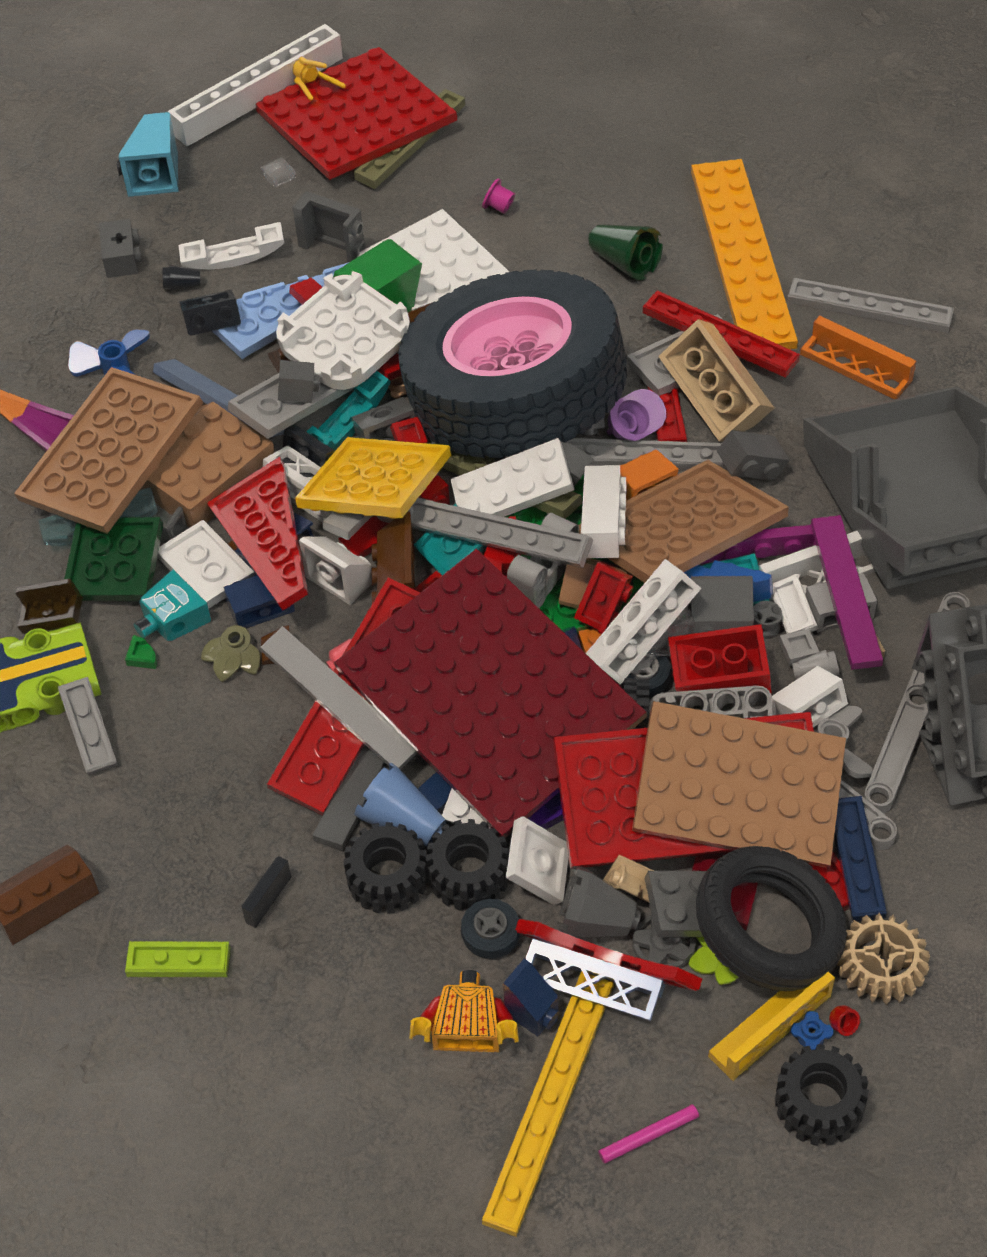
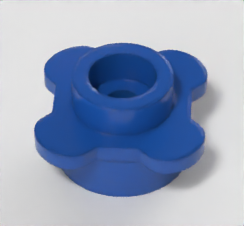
[791,1011,833,1050]

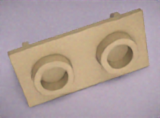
[604,855,654,903]

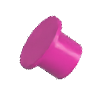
[482,178,515,214]

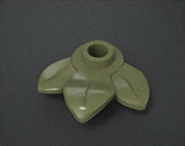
[201,625,260,682]

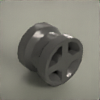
[753,601,782,640]

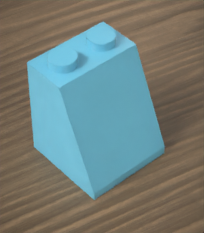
[119,112,179,197]

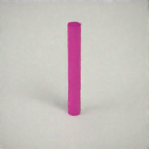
[598,1104,699,1164]

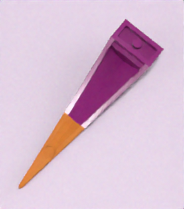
[0,389,74,452]

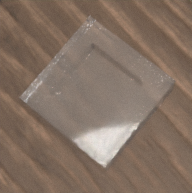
[260,157,296,187]

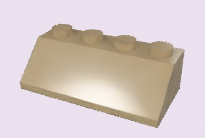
[658,319,774,442]

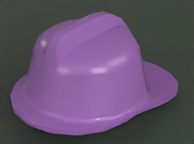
[607,389,666,441]

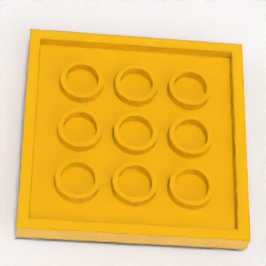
[295,437,451,519]

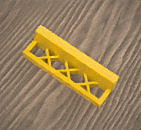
[708,971,835,1081]

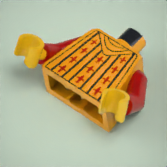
[409,970,519,1052]

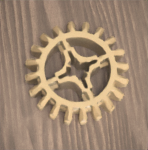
[837,912,930,1005]

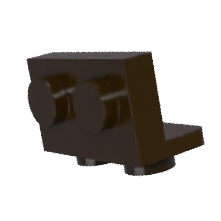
[15,579,83,634]

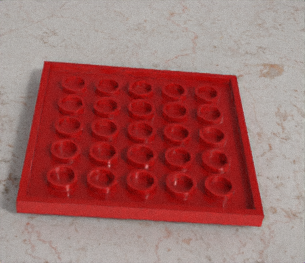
[255,47,458,180]

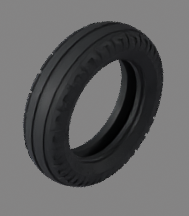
[696,846,847,991]

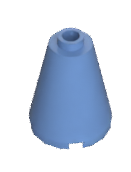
[354,763,446,847]

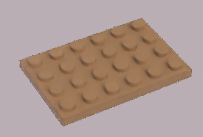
[14,367,203,534]
[579,460,789,583]
[632,701,846,868]

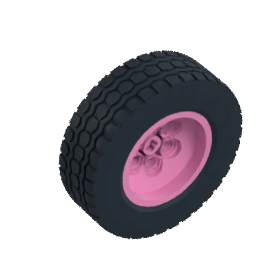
[399,269,627,458]

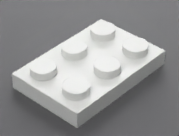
[157,520,255,608]

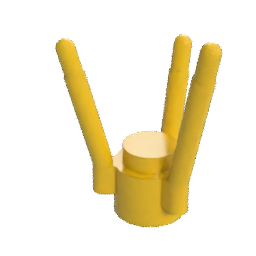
[293,56,346,101]

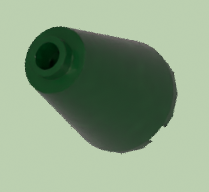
[588,225,663,280]

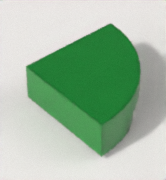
[125,635,157,669]

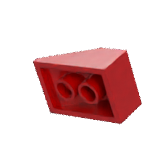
[668,624,772,695]

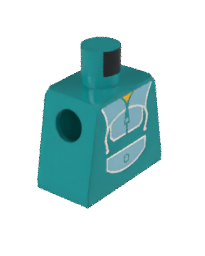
[133,569,211,641]

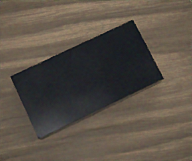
[241,856,292,928]

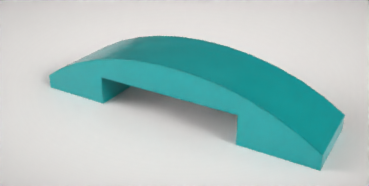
[307,371,391,451]

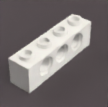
[586,559,701,684]

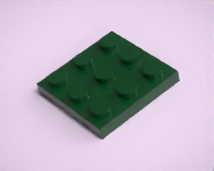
[64,517,164,601]

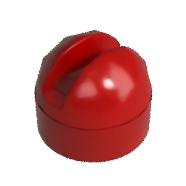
[829,1005,860,1036]

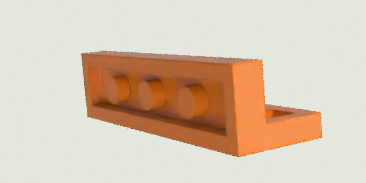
[800,315,916,399]

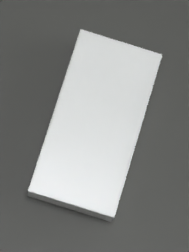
[772,574,819,634]

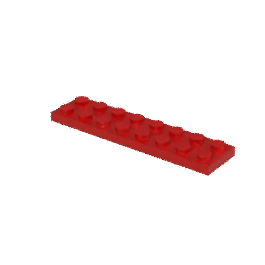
[267,577,420,816]

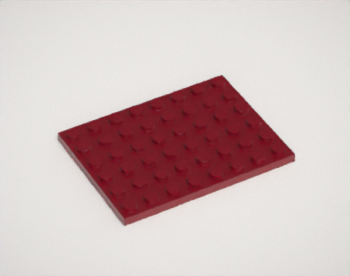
[334,549,647,838]

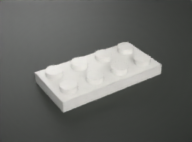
[451,438,575,517]

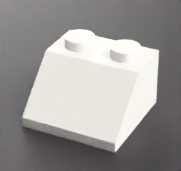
[299,537,372,605]

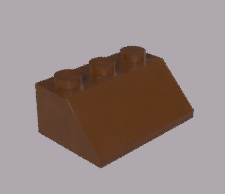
[372,511,415,604]
[0,845,99,945]

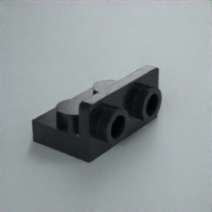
[179,289,241,336]

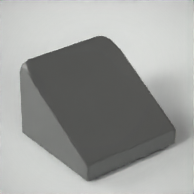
[160,507,187,544]

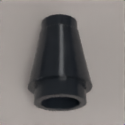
[162,265,200,291]

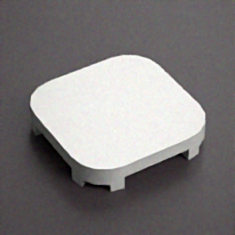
[276,271,410,390]

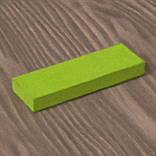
[125,941,230,977]

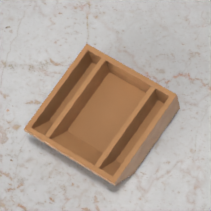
[139,402,275,528]

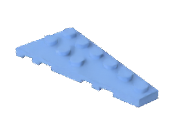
[212,262,349,359]

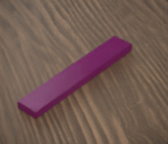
[811,515,883,670]

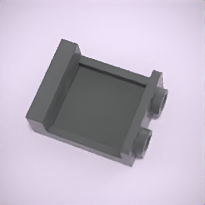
[292,191,366,262]

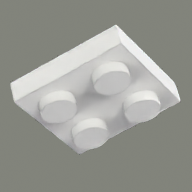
[506,816,569,905]

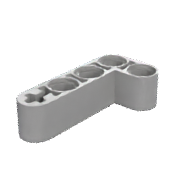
[649,686,776,718]

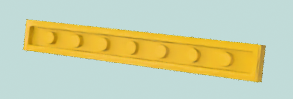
[482,971,614,1237]

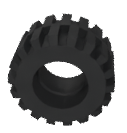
[426,819,509,910]
[343,822,429,914]
[775,1044,869,1146]

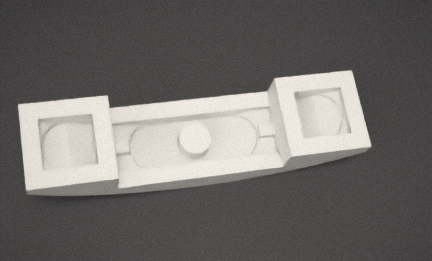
[178,222,284,270]

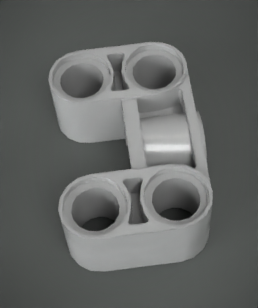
[507,513,579,608]

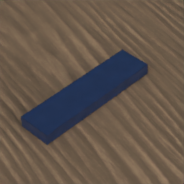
[834,796,887,922]

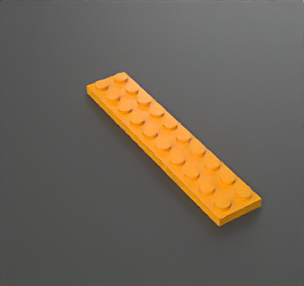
[691,159,798,349]

